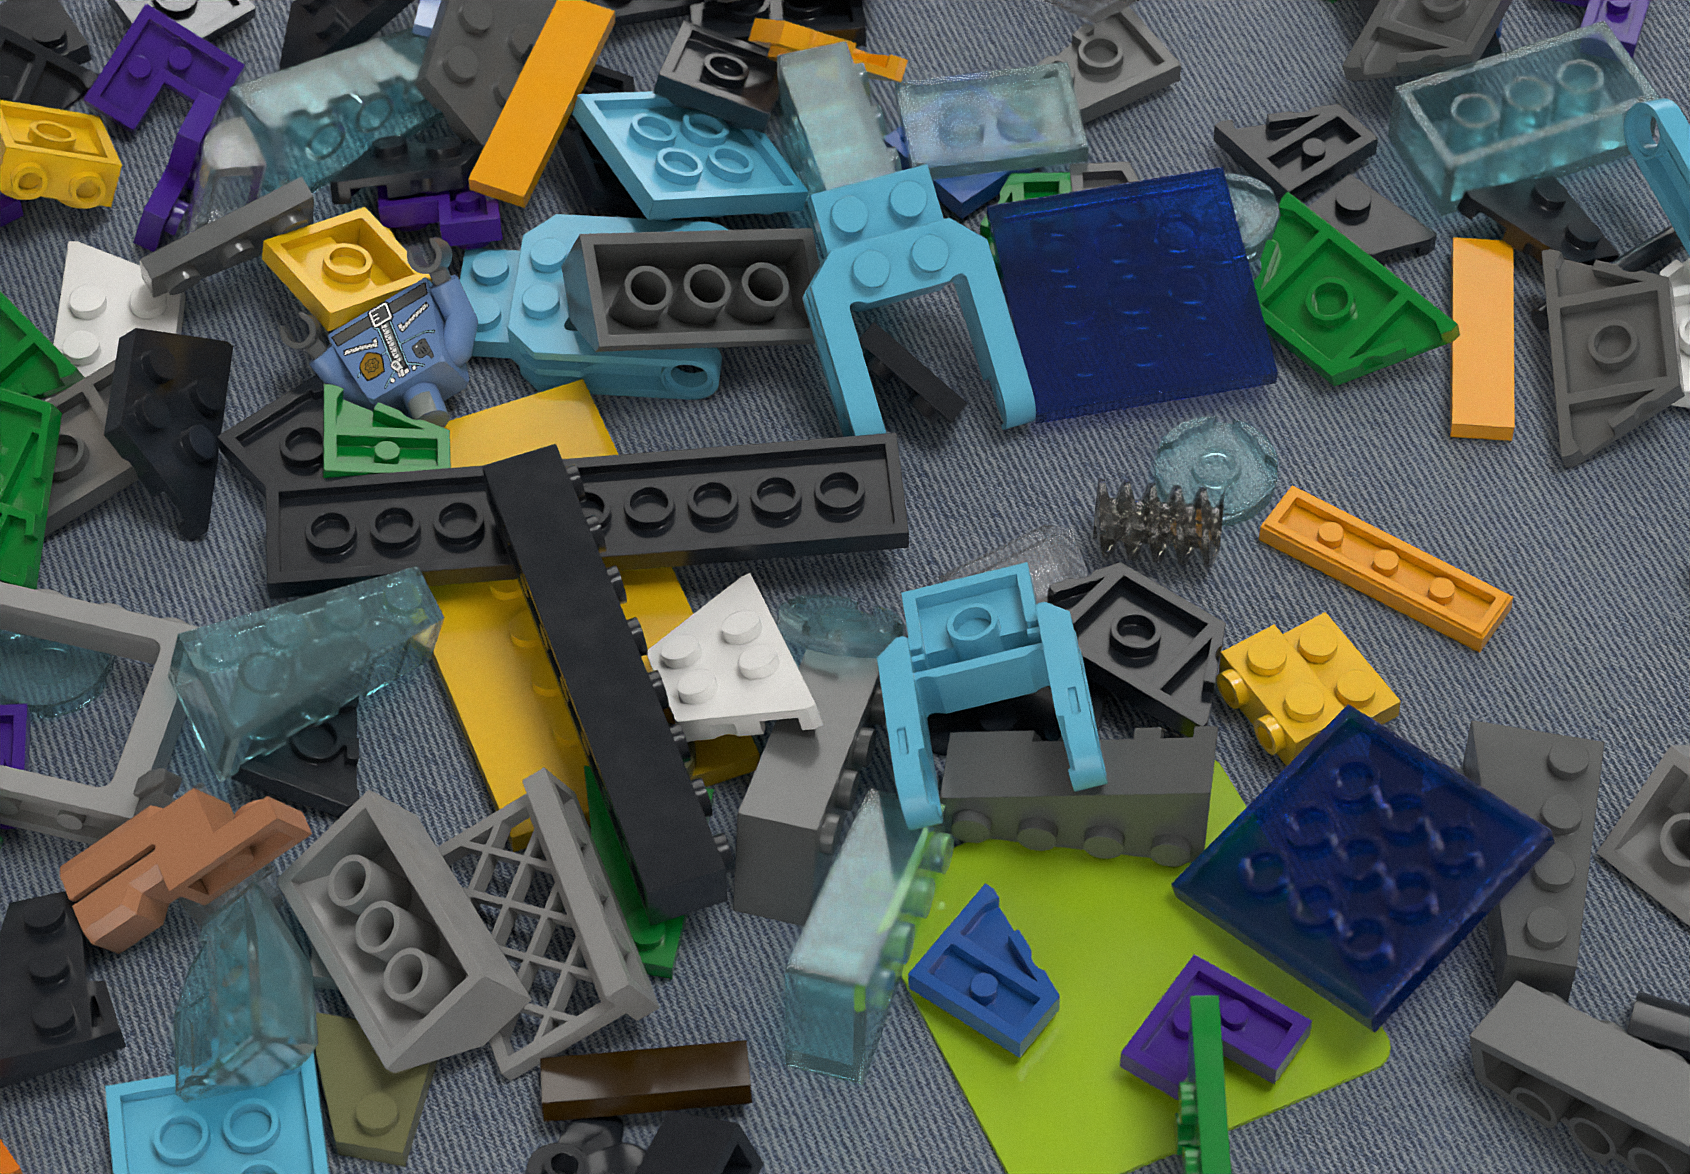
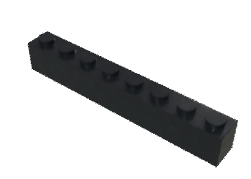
[482,444,735,926]

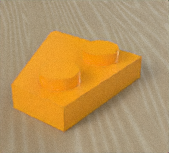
[748,18,908,85]

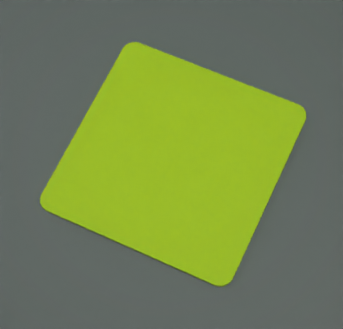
[862,760,1391,1174]

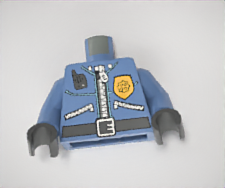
[279,237,478,427]

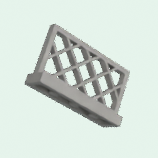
[437,767,660,1081]

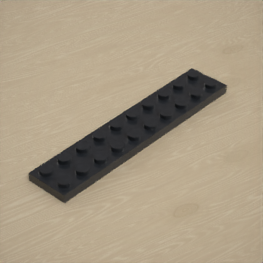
[266,433,909,599]

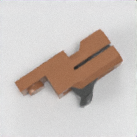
[60,768,312,954]

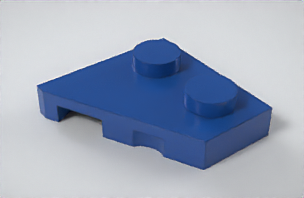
[908,883,1060,1058]

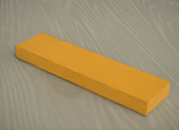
[468,0,615,208]
[1450,237,1515,441]
[1259,485,1513,653]

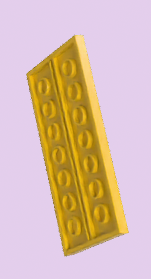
[403,379,760,852]

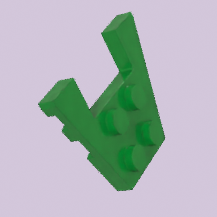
[0,388,62,590]

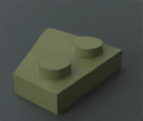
[309,1012,438,1167]

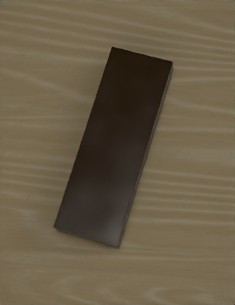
[540,1040,752,1122]

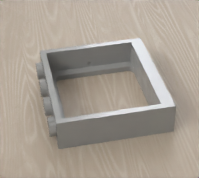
[0,581,204,845]

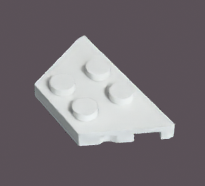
[45,241,186,401]
[647,573,823,741]

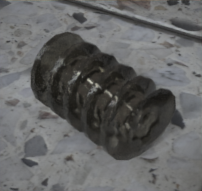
[1093,478,1225,568]

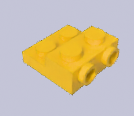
[0,100,122,209]
[261,207,432,331]
[1216,612,1401,773]

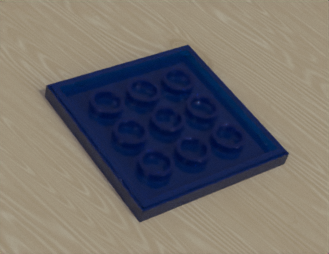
[987,167,1278,424]
[1171,704,1555,1033]

